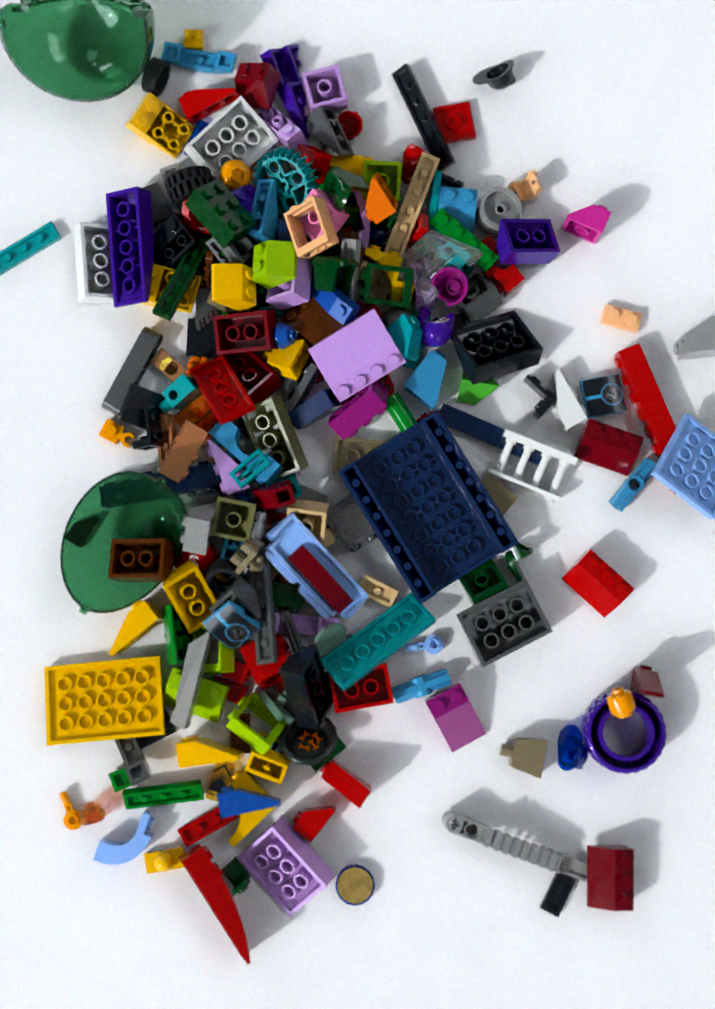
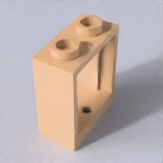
[284,196,339,259]

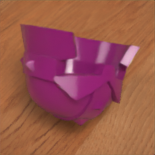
[430,267,469,306]

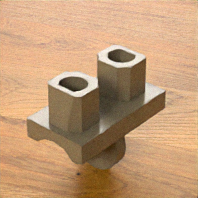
[230,538,265,575]

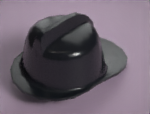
[473,60,515,90]

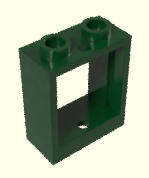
[359,263,414,308]

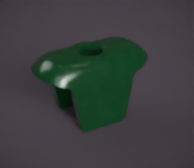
[324,166,369,212]
[309,255,360,292]

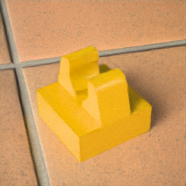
[184,29,204,51]

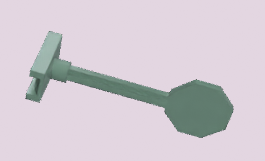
[259,622,346,725]

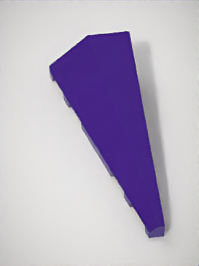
[260,44,311,139]

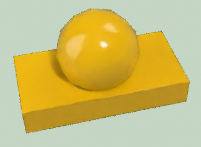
[144,846,185,874]

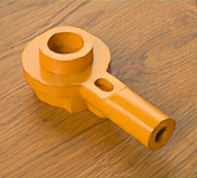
[59,791,84,830]

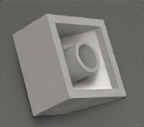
[180,503,216,556]

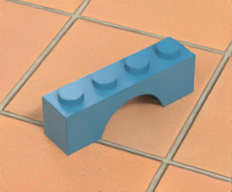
[209,421,284,485]

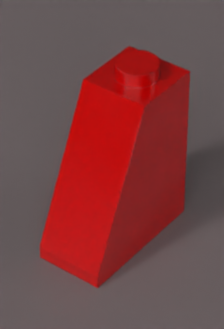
[320,759,371,808]

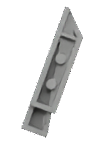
[170,631,212,730]

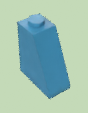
[403,350,447,411]

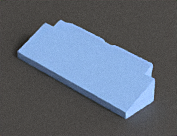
[265,513,369,619]

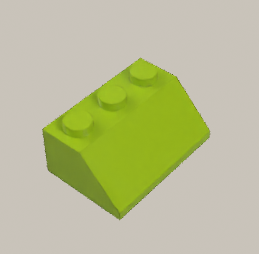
[164,667,231,723]

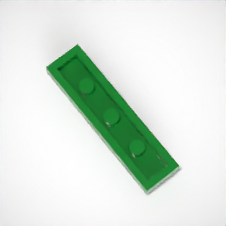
[429,208,499,273]
[122,780,204,810]

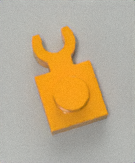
[99,418,136,448]

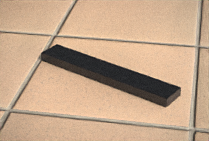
[392,63,456,171]

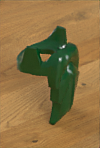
[505,542,534,582]

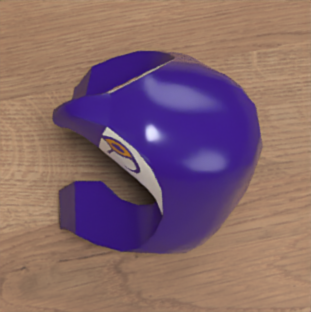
[416,305,455,347]

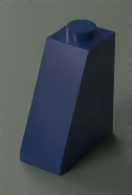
[288,388,346,430]

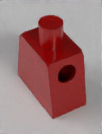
[294,143,332,191]

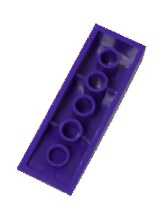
[106,186,154,308]

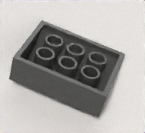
[456,579,553,667]

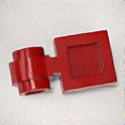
[407,213,430,250]

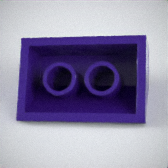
[496,219,560,264]

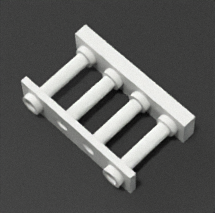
[488,429,578,502]

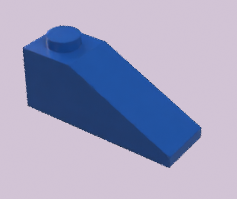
[310,279,362,325]
[217,785,282,818]

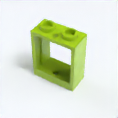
[193,626,235,675]
[225,692,287,756]

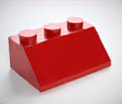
[561,549,634,618]

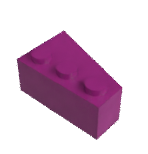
[328,380,388,440]

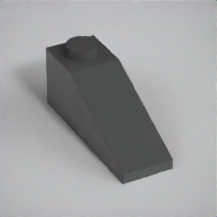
[307,106,354,157]

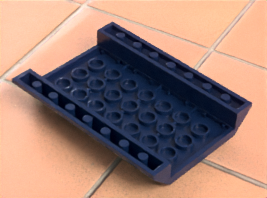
[338,410,519,604]

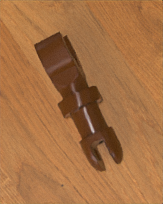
[201,250,216,288]

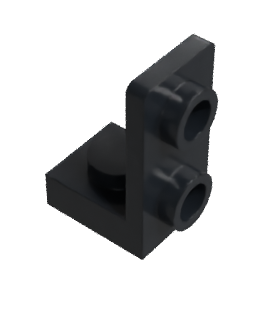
[524,374,556,419]
[132,407,163,451]

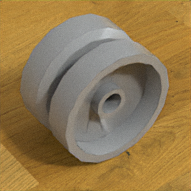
[476,188,522,236]

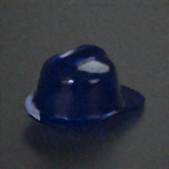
[558,725,588,771]

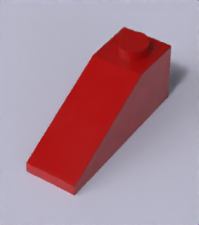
[178,88,240,124]

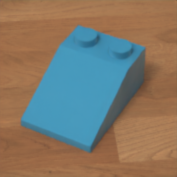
[434,186,478,246]

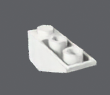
[553,369,587,432]

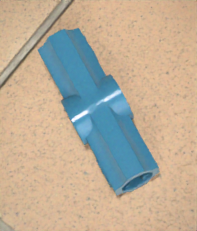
[608,457,656,512]
[391,669,452,704]

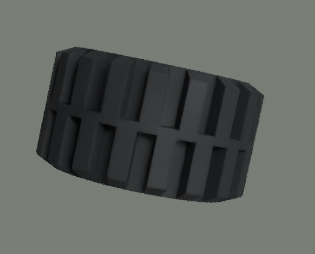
[165,166,214,209]

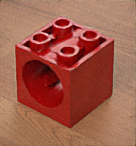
[239,633,292,690]

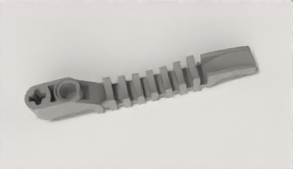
[442,811,587,882]

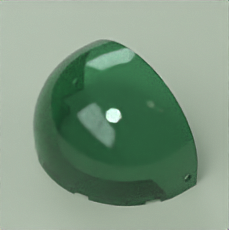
[0,0,155,102]

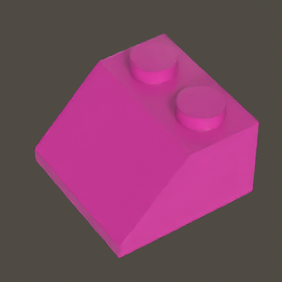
[561,205,611,244]

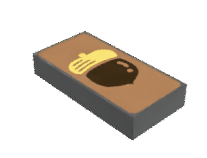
[149,348,188,382]

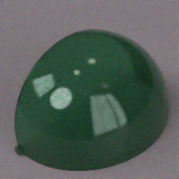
[60,471,187,614]

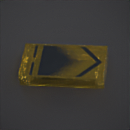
[205,762,236,802]

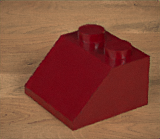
[235,63,281,109]

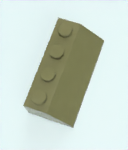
[241,395,309,480]

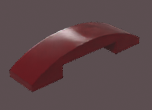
[288,545,353,614]

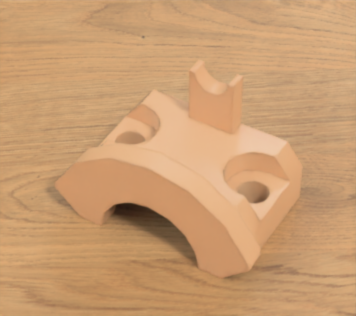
[508,170,542,204]

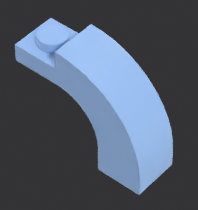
[93,810,154,865]

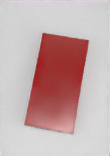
[189,355,256,425]

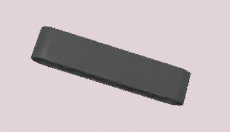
[102,326,163,416]

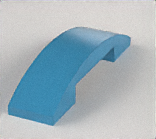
[161,42,237,74]

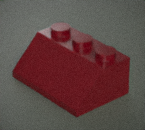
[574,418,644,476]
[587,845,634,911]

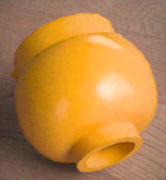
[219,160,251,192]

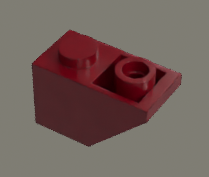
[253,479,296,509]

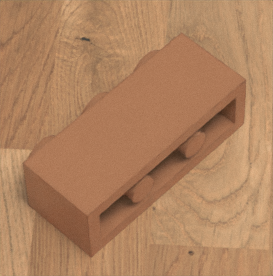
[157,419,209,483]

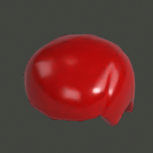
[337,110,363,140]

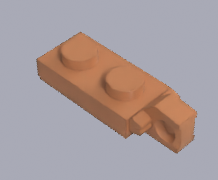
[158,413,177,465]

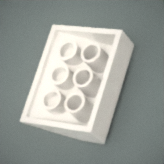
[184,96,279,180]
[74,222,114,304]

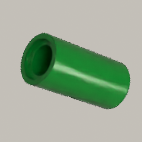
[386,393,418,432]

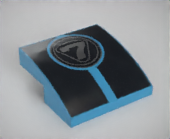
[579,374,627,418]
[203,601,260,649]

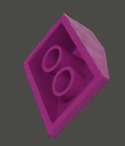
[424,682,486,752]

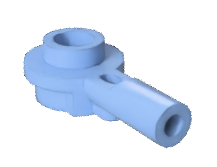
[405,635,443,654]

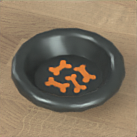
[279,717,338,765]

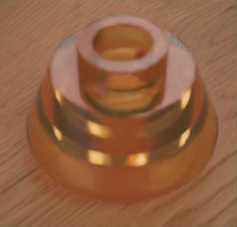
[79,801,106,826]

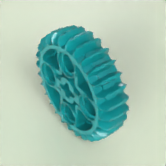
[252,147,320,220]

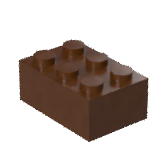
[108,538,175,582]

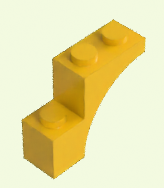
[363,245,415,302]

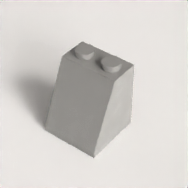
[673,316,715,360]

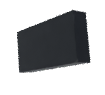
[540,872,575,917]

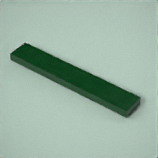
[152,232,212,321]

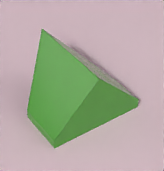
[457,370,499,405]

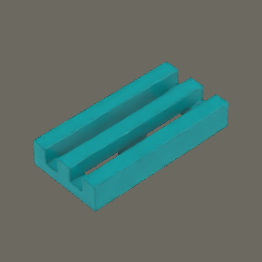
[229,448,272,489]

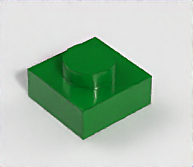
[108,767,132,792]

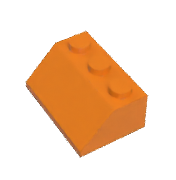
[365,171,398,224]

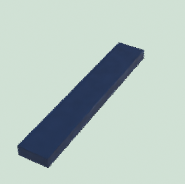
[440,403,542,465]

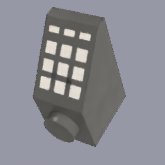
[195,287,221,330]

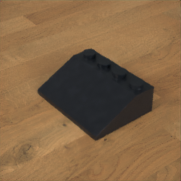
[451,310,543,385]

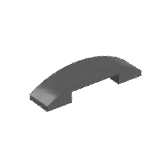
[115,738,151,786]

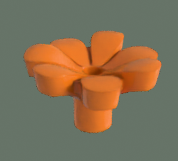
[187,355,208,376]

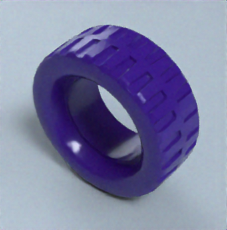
[581,691,667,774]

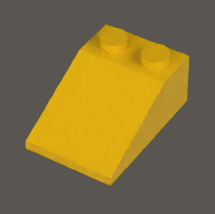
[109,600,163,656]
[176,734,245,768]

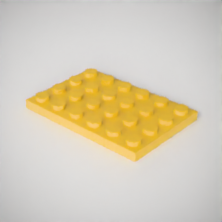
[44,656,165,746]

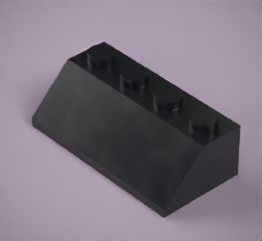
[279,646,333,730]

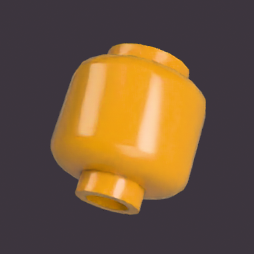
[607,687,636,718]

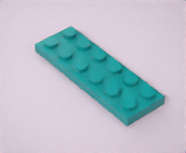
[321,593,436,691]

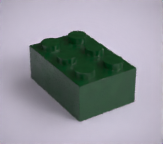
[185,179,257,249]

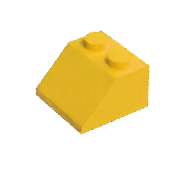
[211,263,257,312]

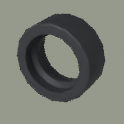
[141,57,170,97]
[206,559,244,595]

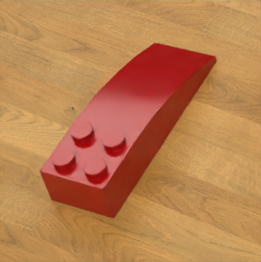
[178,844,251,965]

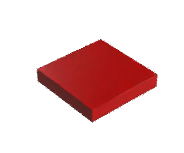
[432,101,476,144]

